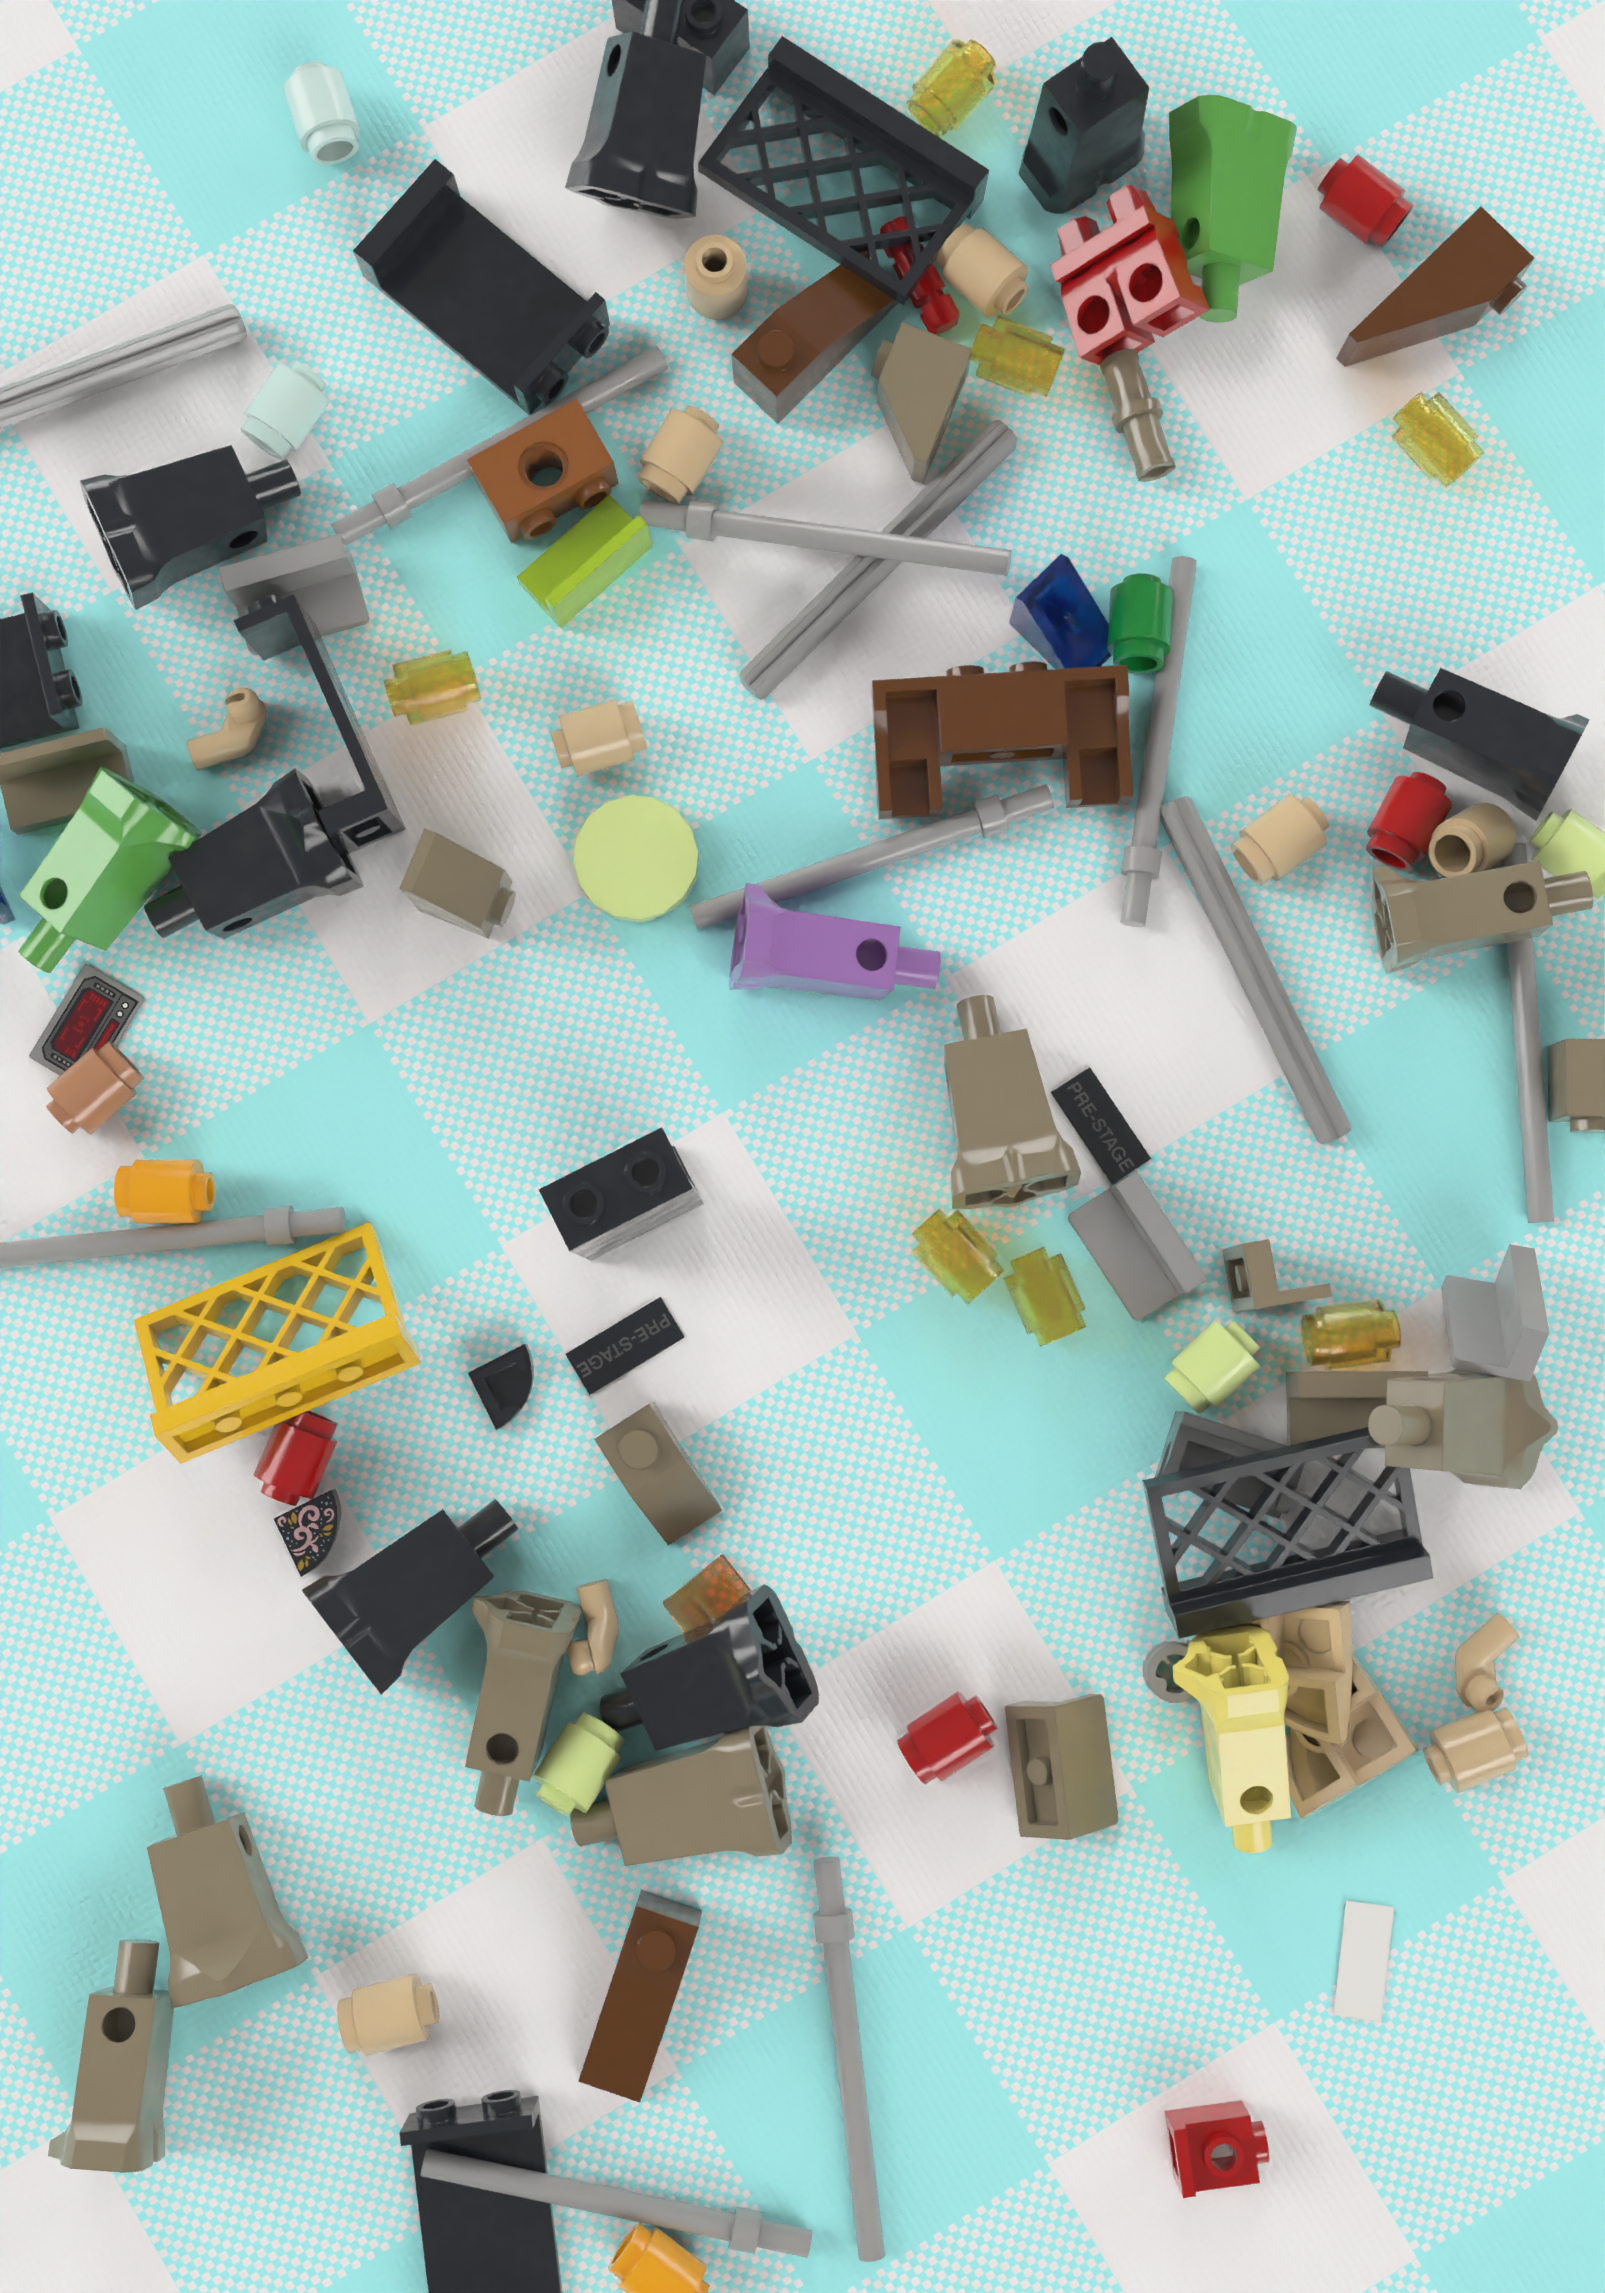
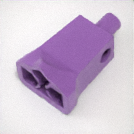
[729,883,941,1001]

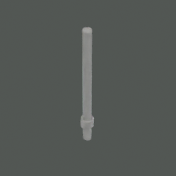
[331,346,668,545]
[639,500,1011,576]
[1120,556,1197,927]
[689,784,1054,930]
[1501,843,1554,1223]
[0,1206,346,1268]
[813,1857,885,2262]
[420,2148,812,2258]

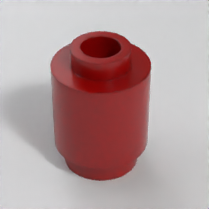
[1317,154,1414,248]
[1366,772,1453,871]
[253,1411,338,1506]
[897,1691,998,1785]

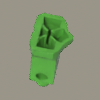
[1169,95,1297,323]
[18,767,202,973]

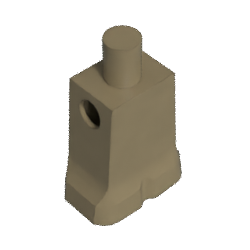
[1372,861,1593,974]
[944,995,1081,1209]
[1368,1369,1558,1490]
[465,1591,582,1816]
[570,1726,792,1866]
[147,1775,309,2009]
[48,1939,174,2173]

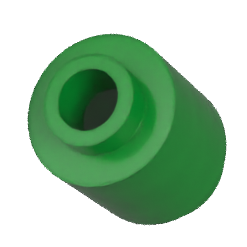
[1107,573,1173,673]

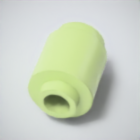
[1529,808,1605,899]
[1164,1320,1260,1415]
[532,1712,625,1817]

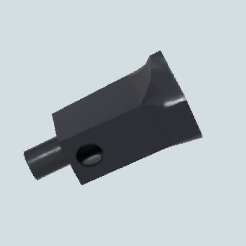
[565,0,707,219]
[1018,37,1149,214]
[80,445,301,610]
[1369,668,1590,821]
[144,768,364,939]
[302,1499,518,1695]
[599,1584,819,1751]

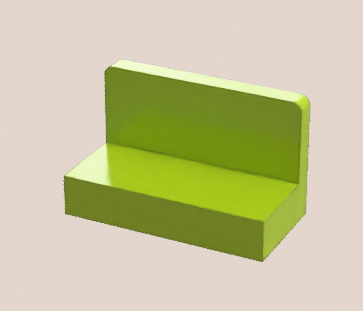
[517,495,653,628]

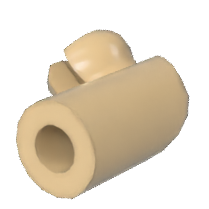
[187,688,267,770]
[567,1579,619,1676]
[1455,1613,1520,1712]

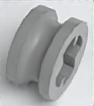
[1142,1641,1193,1703]

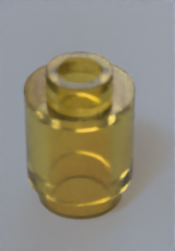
[907,39,997,138]
[970,315,1065,397]
[1391,392,1485,488]
[384,649,482,726]
[911,1208,1005,1305]
[1003,1246,1087,1347]
[1301,1298,1401,1370]

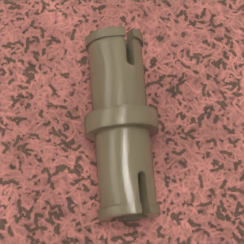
[1100,349,1176,482]

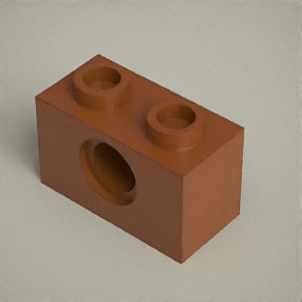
[467,399,619,544]

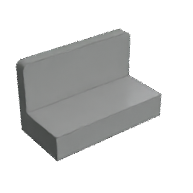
[218,534,370,655]
[1068,1171,1208,1321]
[1441,1244,1549,1382]

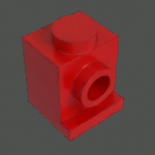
[1165,2100,1270,2198]

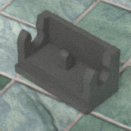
[1155,1411,1306,1519]

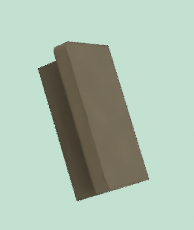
[0,728,134,835]
[1222,1239,1332,1312]
[1286,1371,1428,1448]
[1004,1694,1118,1840]

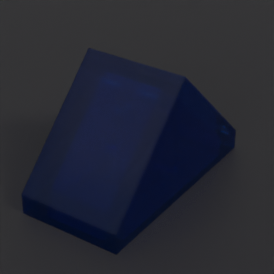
[1009,554,1112,669]

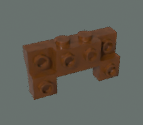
[871,661,1133,820]

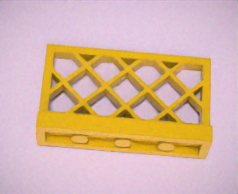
[134,1222,421,1464]

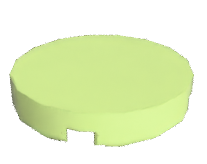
[573,795,699,923]

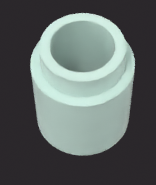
[283,61,360,165]
[240,361,330,460]

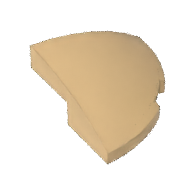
[1222,1601,1353,1744]
[1285,1653,1420,1818]

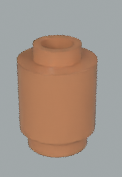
[46,1041,145,1135]

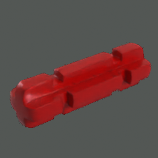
[880,216,960,335]

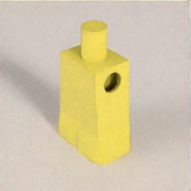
[1173,1625,1291,1853]

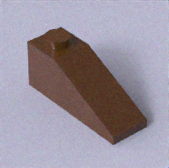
[1336,206,1535,367]
[731,252,899,424]
[578,1890,702,2103]

